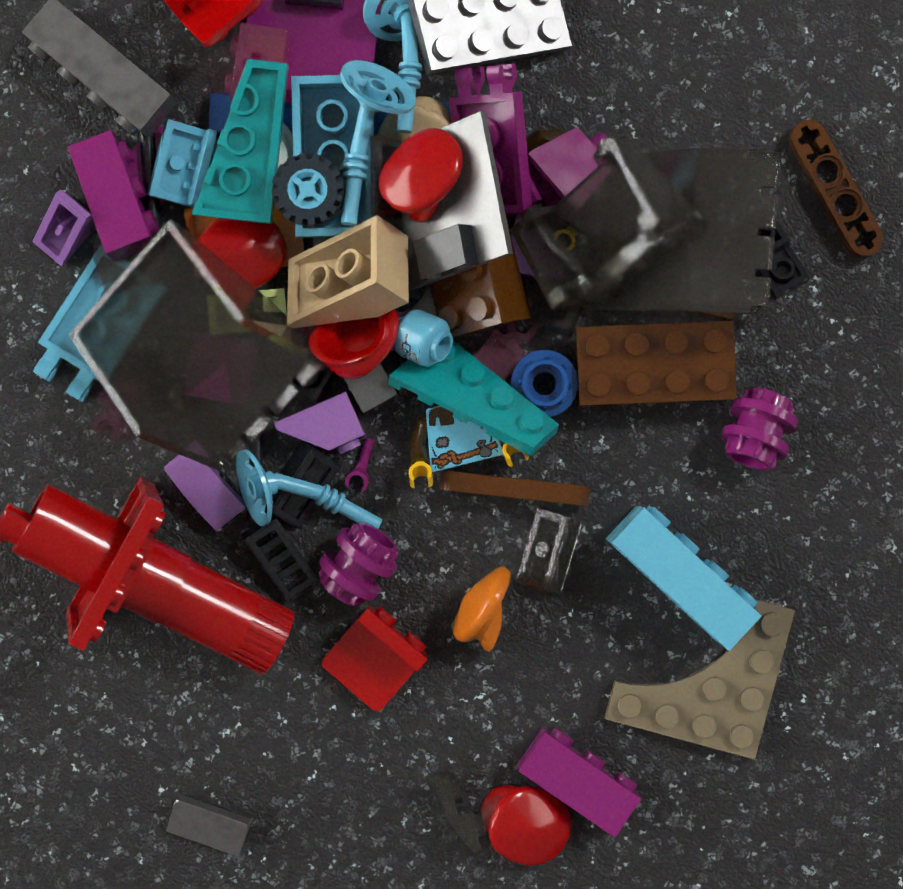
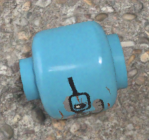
[394,309,453,367]

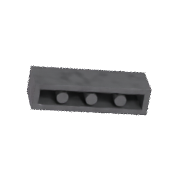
[22,0,178,138]

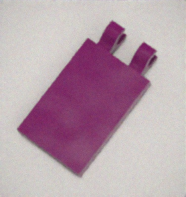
[449,63,533,213]

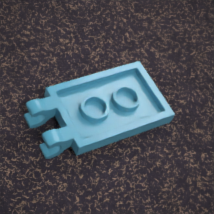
[33,245,168,403]

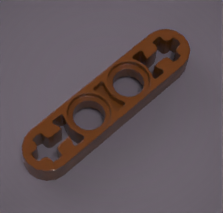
[789,120,883,258]
[438,470,590,506]

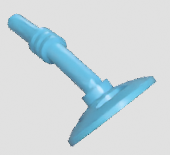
[363,0,422,134]
[340,60,416,226]
[236,449,382,529]

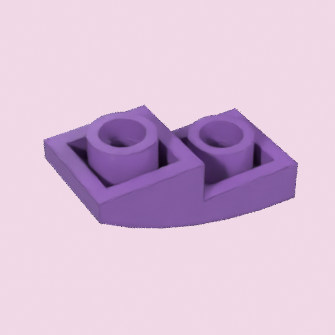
[164,443,246,531]

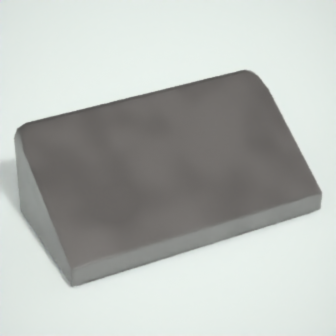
[166,794,252,857]

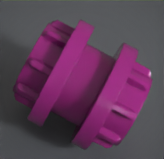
[721,388,798,470]
[318,522,399,606]

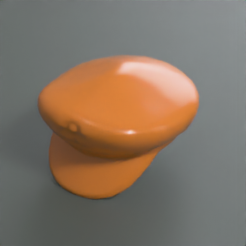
[453,566,511,652]

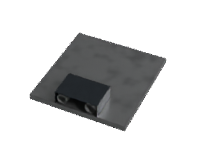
[381,111,513,291]

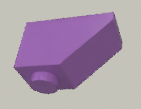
[274,392,366,454]

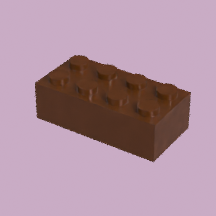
[429,209,531,338]
[573,321,737,407]

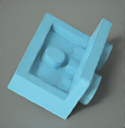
[147,119,218,208]

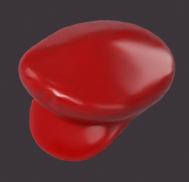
[378,128,463,222]
[196,218,286,294]
[309,309,399,379]
[480,785,572,866]

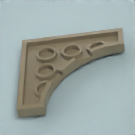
[604,599,795,760]

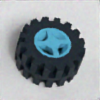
[272,153,345,227]

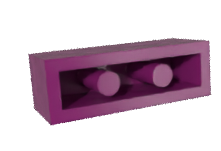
[68,130,159,262]
[517,727,641,838]

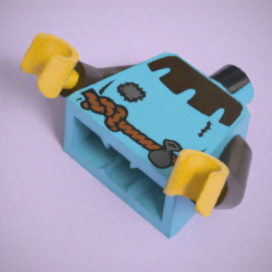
[408,406,529,488]

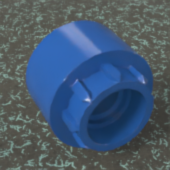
[510,350,578,417]

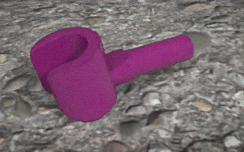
[345,437,374,493]

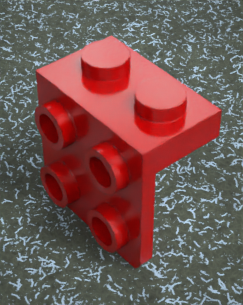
[163,0,264,47]
[322,604,428,711]

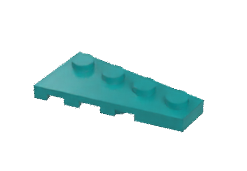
[191,59,289,224]
[388,341,559,456]

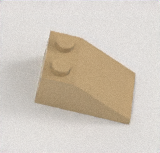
[287,215,409,328]

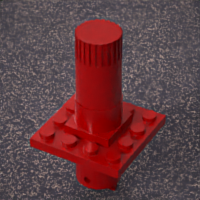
[0,476,295,675]

